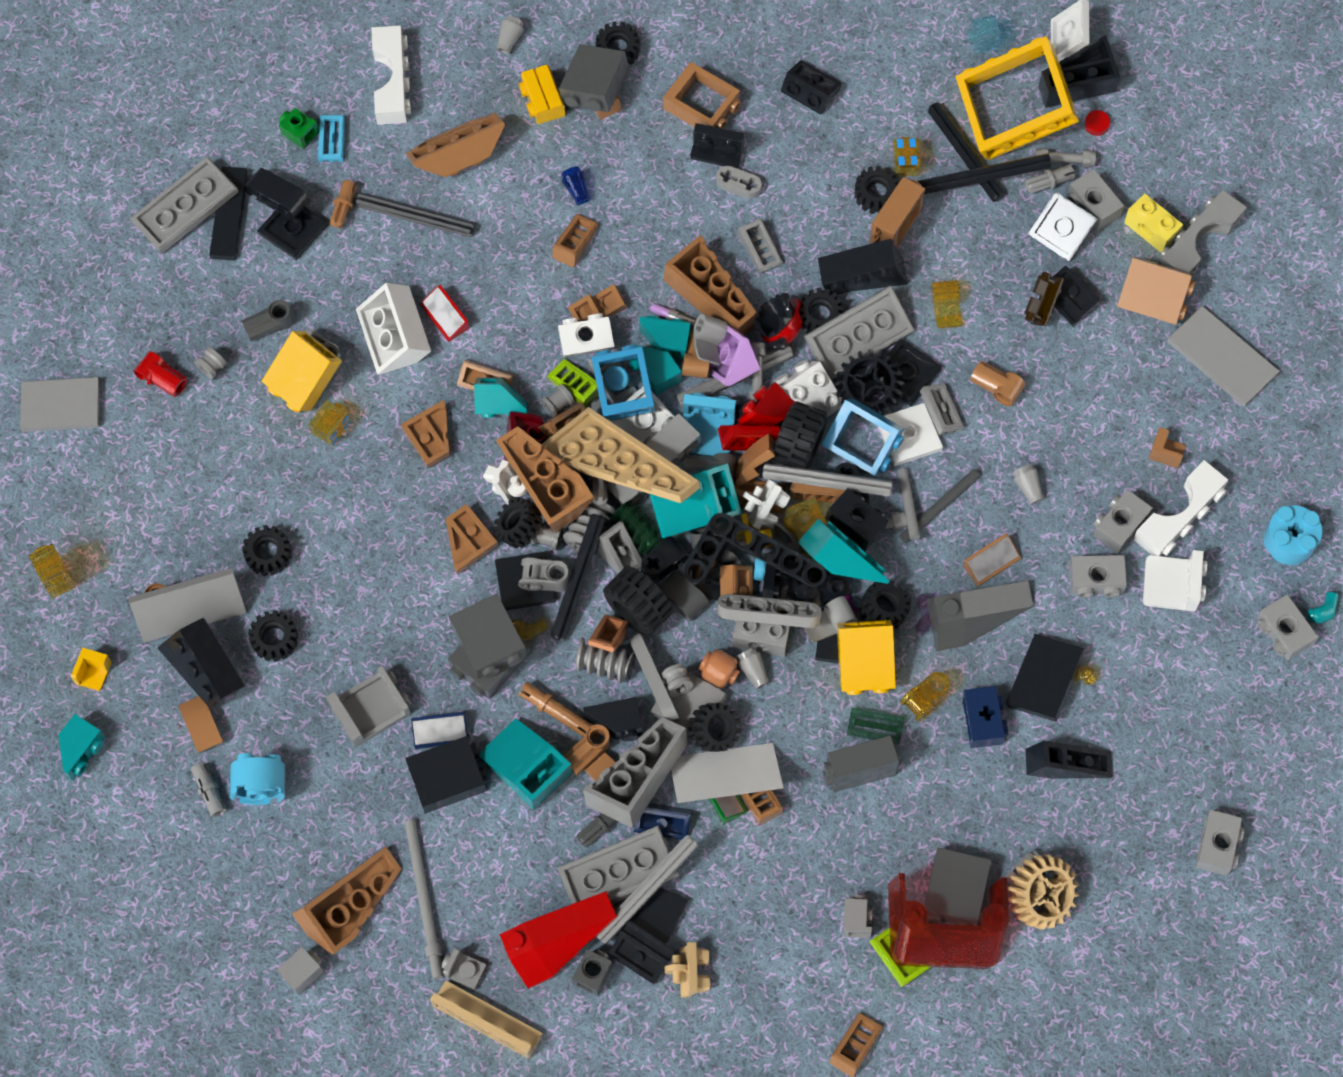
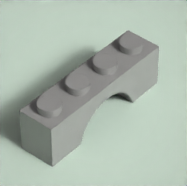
[1159,190,1247,275]

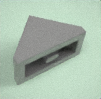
[597,521,642,574]

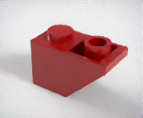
[738,382,795,426]

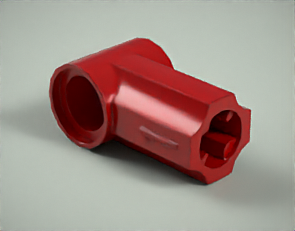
[133,351,188,398]

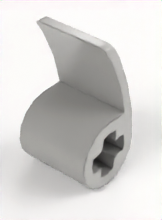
[694,314,728,365]
[804,596,858,643]

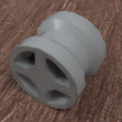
[194,347,227,379]
[661,664,693,697]

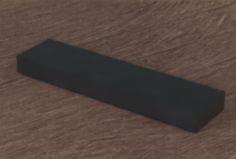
[209,167,248,260]

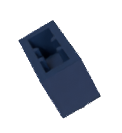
[962,686,1008,748]

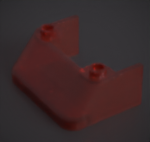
[888,873,1009,969]

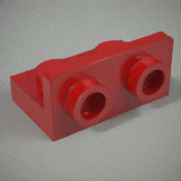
[718,424,780,451]

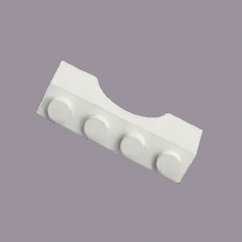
[371,25,411,125]
[1133,460,1228,557]

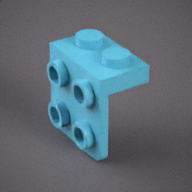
[683,393,736,457]

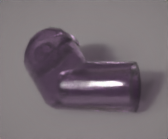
[914,593,932,635]

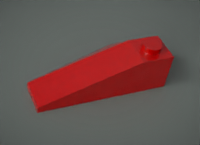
[499,891,617,989]

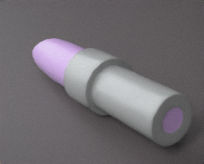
[649,304,696,330]

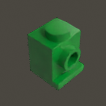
[279,108,319,149]

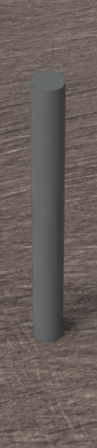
[899,469,980,543]

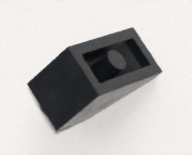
[583,697,643,742]

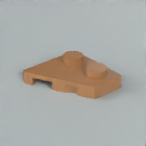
[401,400,450,468]
[445,504,498,575]

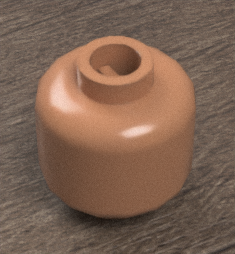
[699,649,740,689]

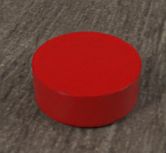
[1084,110,1110,136]

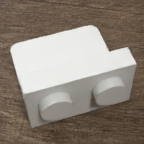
[774,359,842,417]
[1143,550,1207,612]

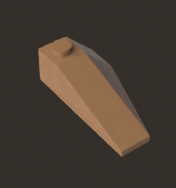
[496,426,594,533]
[292,847,402,955]

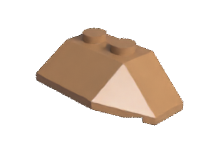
[406,112,505,177]

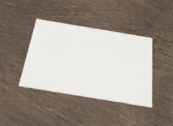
[671,743,783,803]

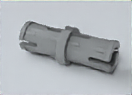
[190,762,227,818]

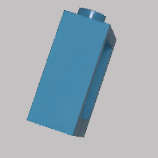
[591,345,655,421]
[821,398,905,476]

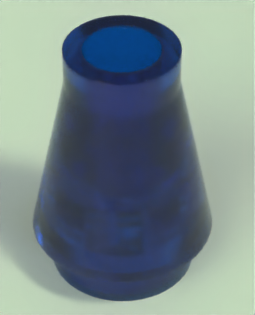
[561,166,590,206]

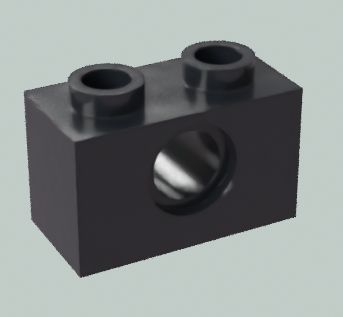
[824,488,888,552]

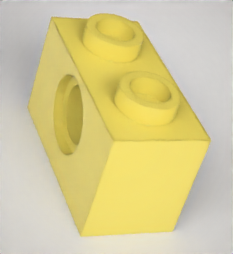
[1124,194,1183,253]

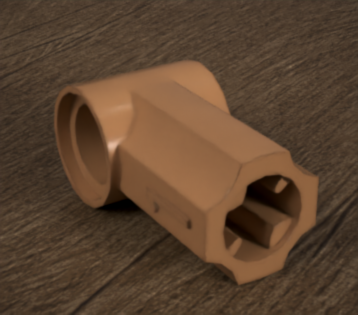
[682,331,709,379]
[970,361,1026,406]
[563,724,611,776]

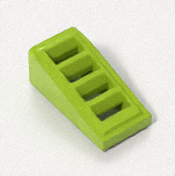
[547,359,599,408]

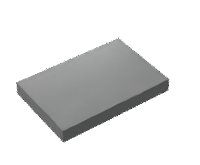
[20,377,100,432]

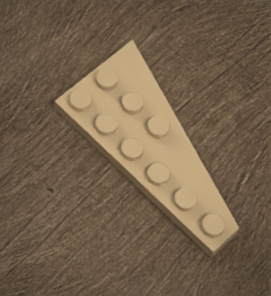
[541,407,700,503]

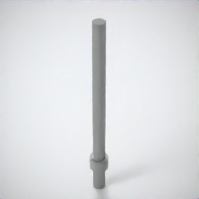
[405,819,444,980]

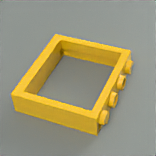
[955,36,1079,160]

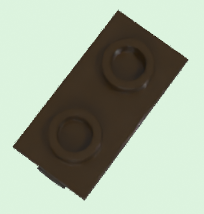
[1024,272,1064,326]

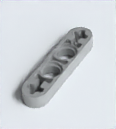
[717,594,822,628]
[628,633,680,722]

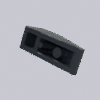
[1025,740,1112,779]

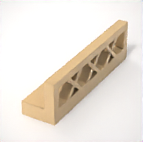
[430,981,543,1059]

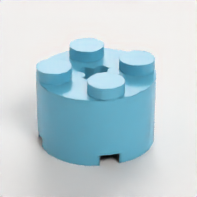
[1264,505,1322,565]
[230,753,285,805]

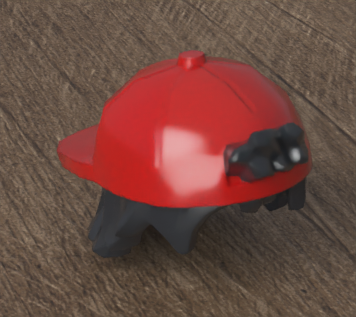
[756,293,802,351]

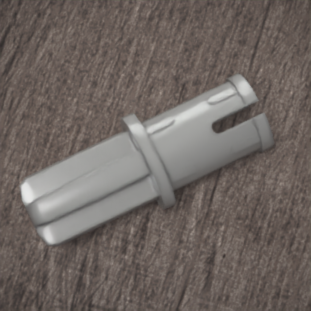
[1025,164,1075,193]

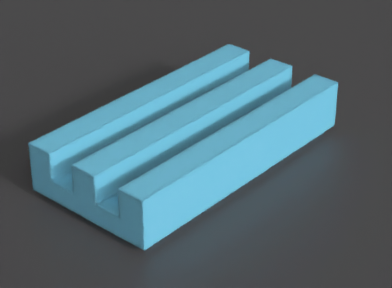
[318,115,345,162]

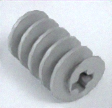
[563,502,617,553]
[575,637,634,683]

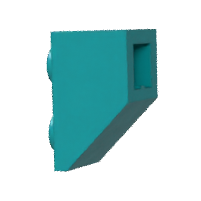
[639,315,691,360]
[628,345,682,396]
[474,378,528,418]
[58,714,105,781]

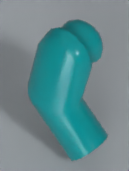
[1307,592,1339,624]

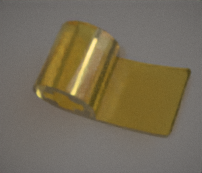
[931,280,963,329]

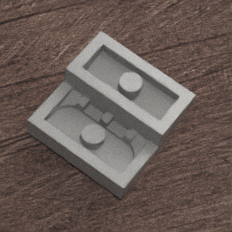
[650,672,727,736]

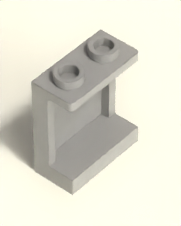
[326,665,412,748]

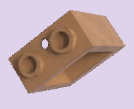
[663,62,741,129]
[870,177,925,248]

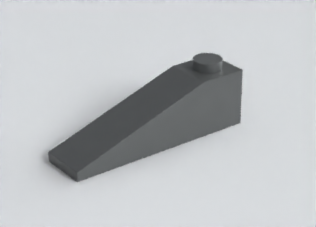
[926,580,1033,651]

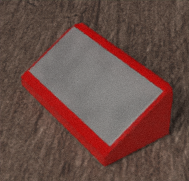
[420,285,469,342]

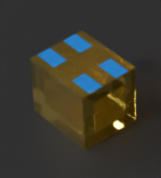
[892,137,921,177]
[309,400,351,446]

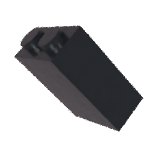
[405,736,489,814]

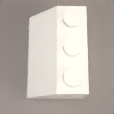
[356,283,431,375]

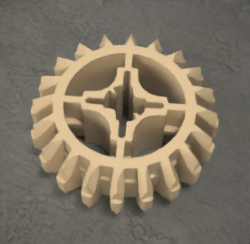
[1007,854,1080,929]

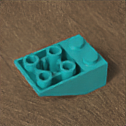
[650,463,742,538]
[798,519,890,584]
[479,718,572,810]

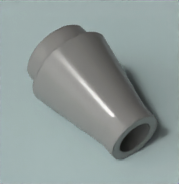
[496,16,524,54]
[1013,464,1044,505]
[736,647,769,689]

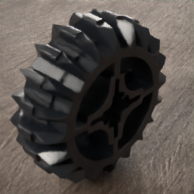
[835,350,905,418]

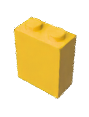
[261,331,342,412]
[837,620,896,695]

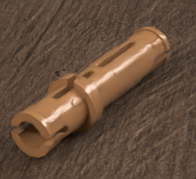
[518,681,594,737]

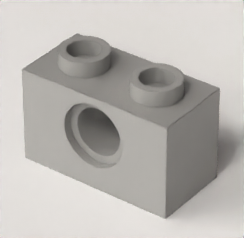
[1067,169,1124,232]
[1093,489,1153,554]
[1069,555,1127,598]
[1257,595,1319,661]
[732,620,790,657]
[1195,810,1245,876]

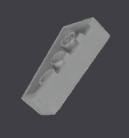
[583,717,688,828]

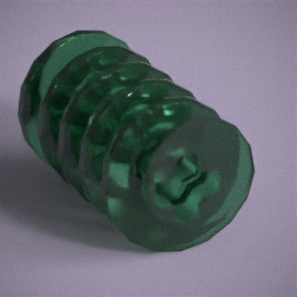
[611,500,667,555]

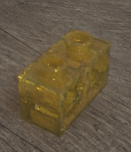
[783,497,827,560]
[28,543,76,599]

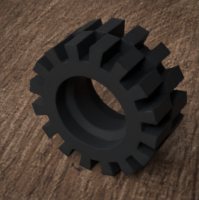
[595,21,640,65]
[854,166,900,214]
[798,288,844,333]
[494,497,543,549]
[242,525,292,576]
[859,580,911,629]
[248,610,299,662]
[688,703,741,752]

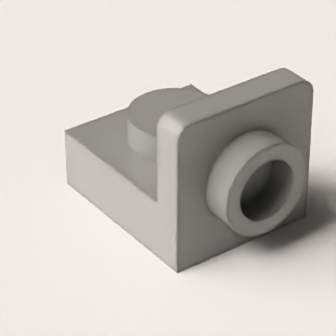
[441,948,487,991]

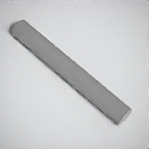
[897,468,920,540]

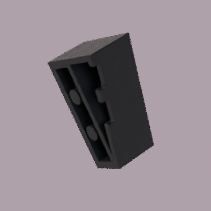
[157,617,245,708]

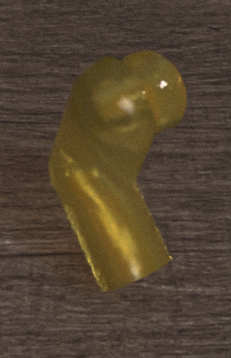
[511,618,548,640]
[1072,666,1097,685]

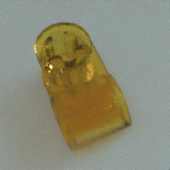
[900,672,950,722]

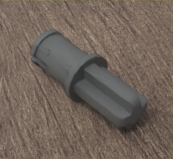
[576,813,617,847]

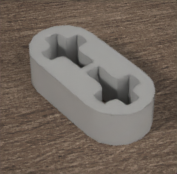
[716,166,762,199]

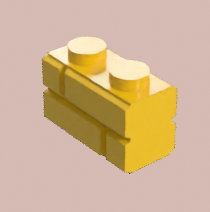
[518,64,565,124]

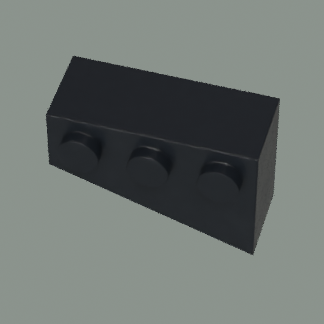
[1038,35,1120,108]
[818,238,908,295]

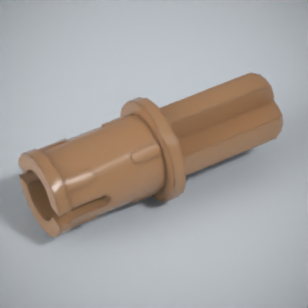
[330,180,358,228]

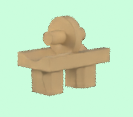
[664,942,710,998]

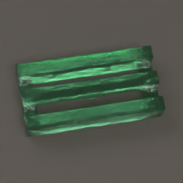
[847,708,904,745]

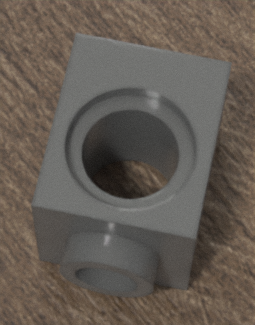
[572,949,612,996]

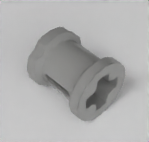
[540,384,574,417]
[531,523,563,551]

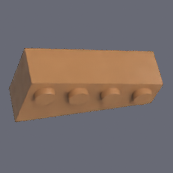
[663,235,757,336]

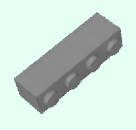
[607,413,702,511]

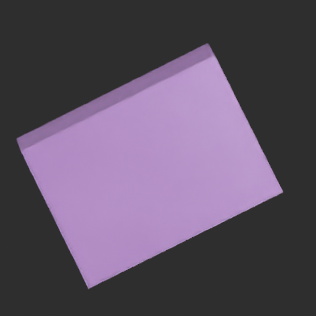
[708,324,760,386]

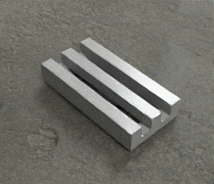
[920,383,964,435]

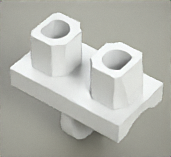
[483,460,527,504]
[743,479,790,530]

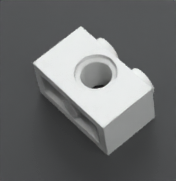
[558,313,614,358]

